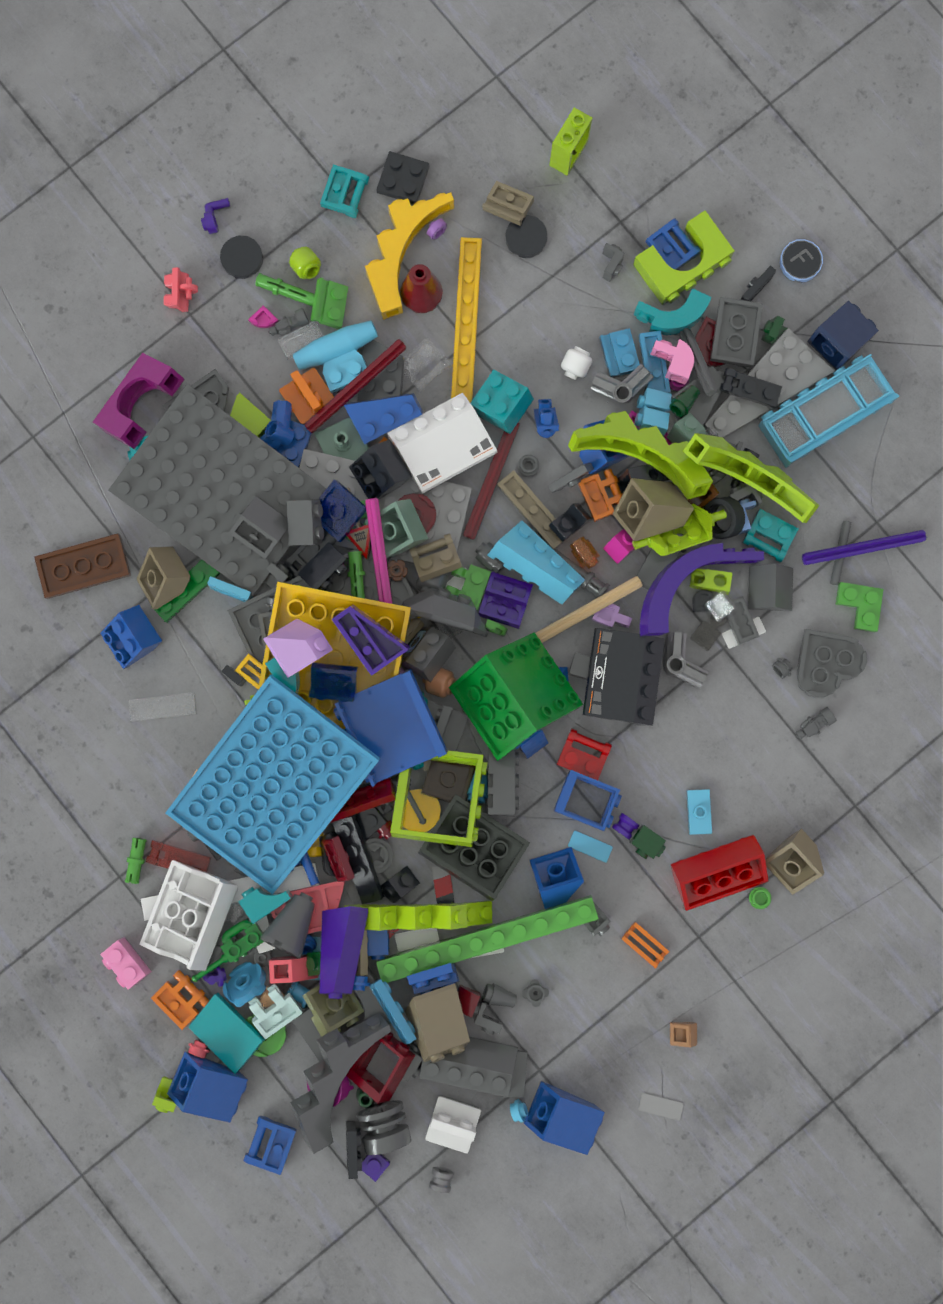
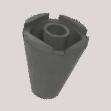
[260,892,315,959]

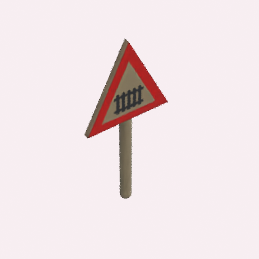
[344,487,371,560]

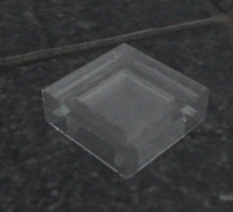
[705,591,736,621]

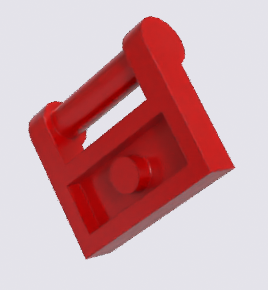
[556,728,612,781]

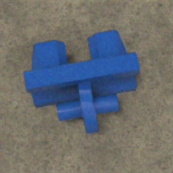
[534,399,559,438]

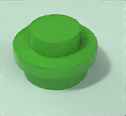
[749,887,771,909]

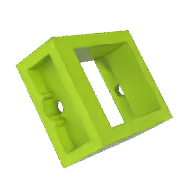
[549,107,593,176]

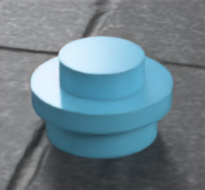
[510,1099,528,1123]

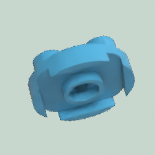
[223,962,266,1007]

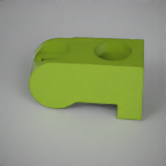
[689,569,732,595]

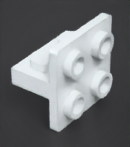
[425,1096,481,1153]

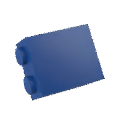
[167,1051,248,1123]
[524,1081,605,1155]

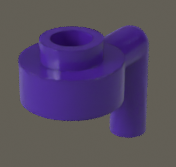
[201,198,230,234]

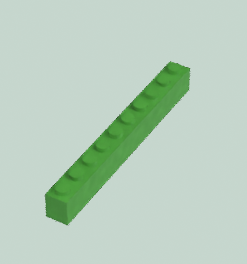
[376,895,598,983]

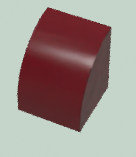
[457,985,480,1018]

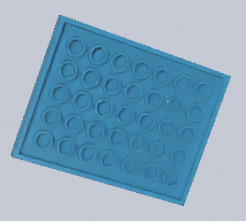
[165,674,380,895]

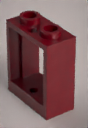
[346,1032,415,1103]

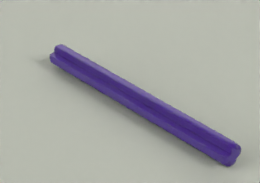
[802,530,927,565]

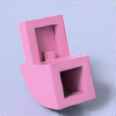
[650,339,694,384]

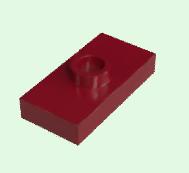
[322,836,355,882]

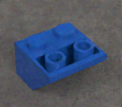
[101,605,162,669]

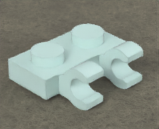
[248,983,303,1039]

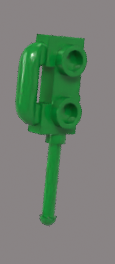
[192,920,264,982]

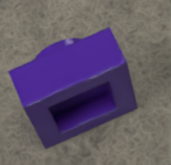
[362,1154,390,1182]

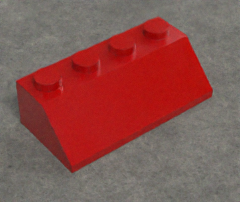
[671,835,769,911]

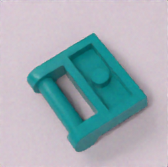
[320,164,370,218]
[742,509,799,563]

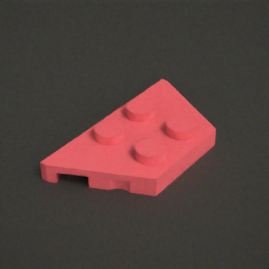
[271,881,345,934]

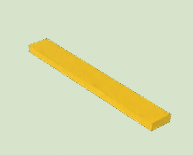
[451,237,482,403]

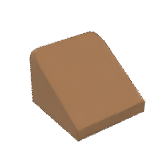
[670,1022,697,1048]

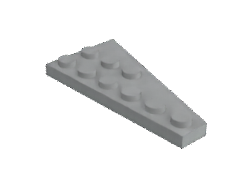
[703,328,835,437]

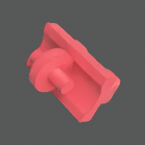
[164,267,198,312]

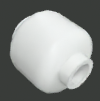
[561,346,592,380]

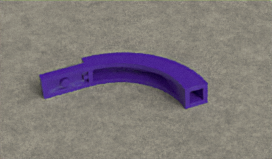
[640,543,764,636]

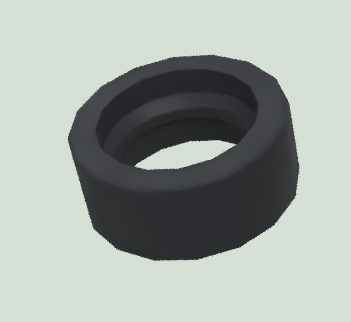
[704,497,745,539]

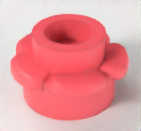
[188,1040,210,1058]

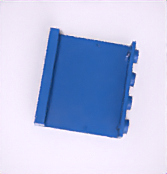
[334,669,448,787]

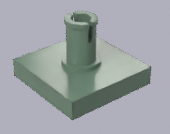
[315,417,369,461]

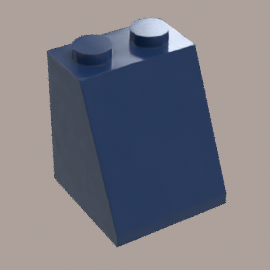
[807,300,879,370]

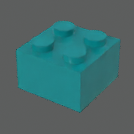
[470,370,534,434]

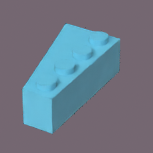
[487,521,585,604]

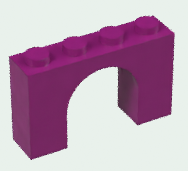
[93,352,185,450]

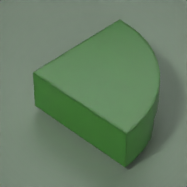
[485,619,508,637]

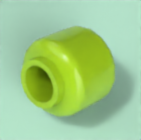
[289,246,321,279]

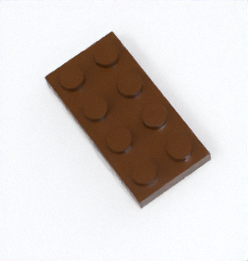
[34,533,131,599]

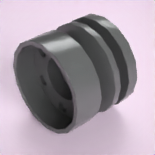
[356,1100,412,1155]

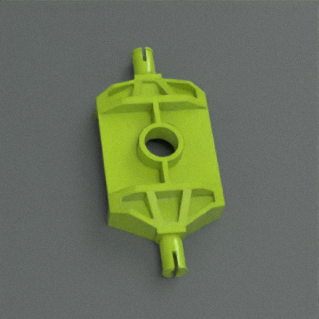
[632,504,727,556]

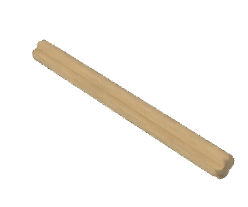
[535,576,643,643]

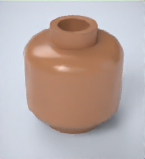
[422,668,456,698]

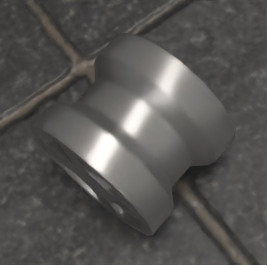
[429,1167,454,1193]

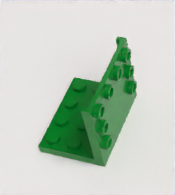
[449,632,584,761]

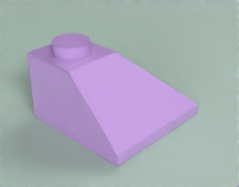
[263,619,333,678]

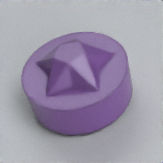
[427,218,447,240]

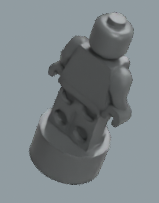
[268,308,310,336]
[795,707,837,739]

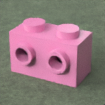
[100,937,152,990]

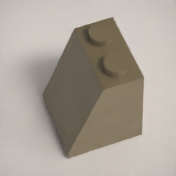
[613,478,694,541]
[405,983,470,1063]

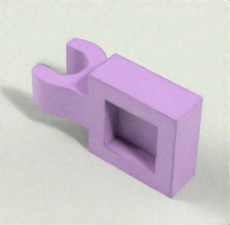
[592,604,632,628]

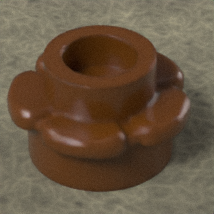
[387,560,408,581]

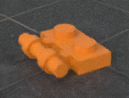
[578,469,623,522]
[151,970,210,1030]

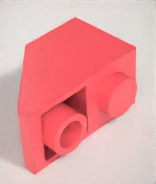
[269,955,319,984]

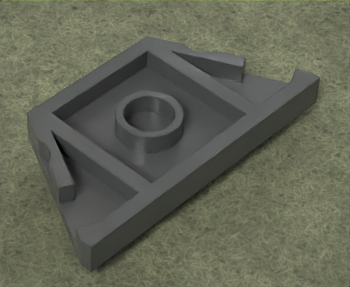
[357,340,405,402]

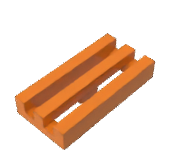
[621,922,670,969]

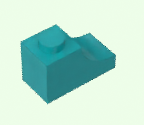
[238,887,293,924]

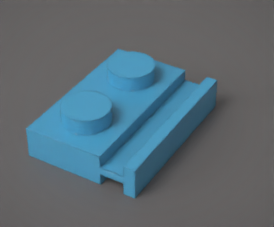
[599,328,640,378]

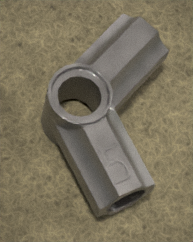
[591,364,654,404]
[664,632,709,689]

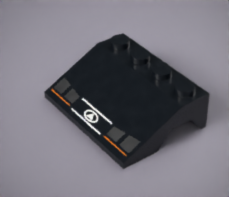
[582,628,665,726]

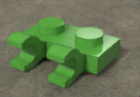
[446,564,491,610]

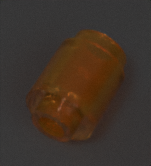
[570,536,600,569]

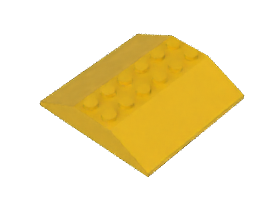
[258,582,411,729]

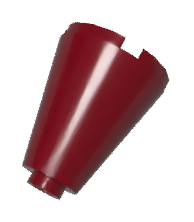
[400,264,443,313]

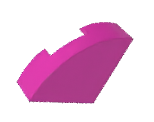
[248,305,279,328]

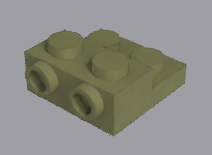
[303,985,364,1037]

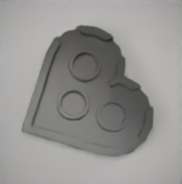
[797,629,867,697]

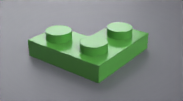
[836,582,884,632]

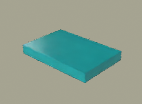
[188,993,265,1074]

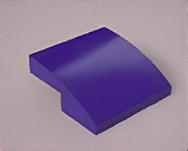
[478,572,533,629]

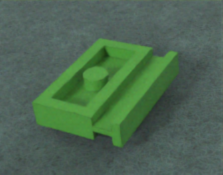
[311,277,348,329]

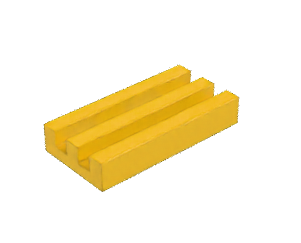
[235,653,263,689]

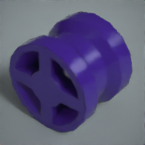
[612,813,640,840]

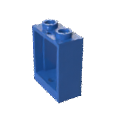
[553,770,622,831]

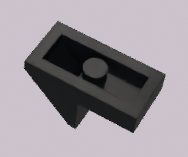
[549,503,592,542]

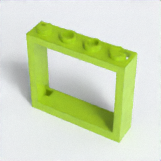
[390,751,488,847]

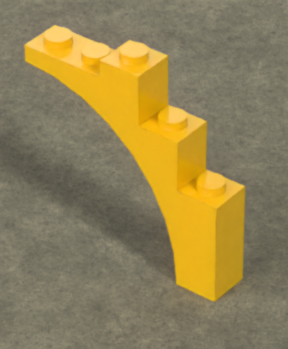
[365,192,454,320]

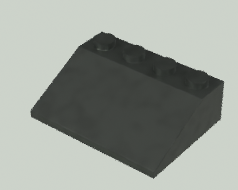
[418,794,530,901]

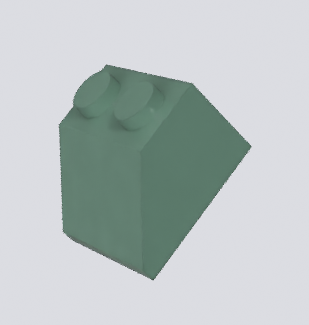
[364,499,429,559]

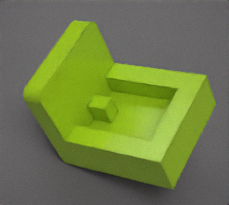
[152,1076,176,1113]

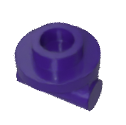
[203,966,227,987]

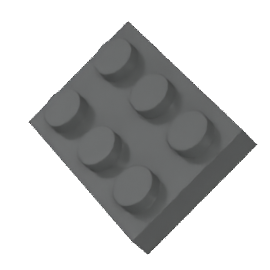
[710,297,763,368]

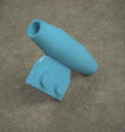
[293,320,378,393]

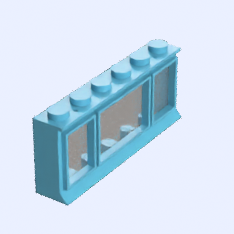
[758,354,900,468]

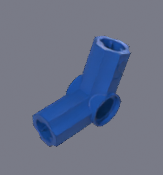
[260,400,294,450]

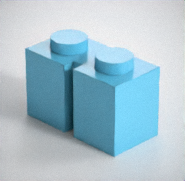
[634,388,672,437]

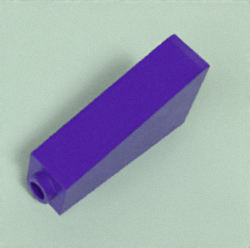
[319,906,368,999]

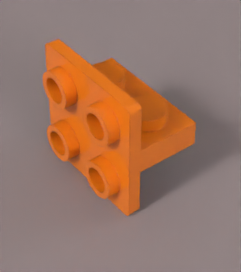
[279,368,334,425]

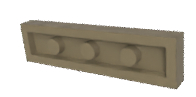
[497,470,563,550]

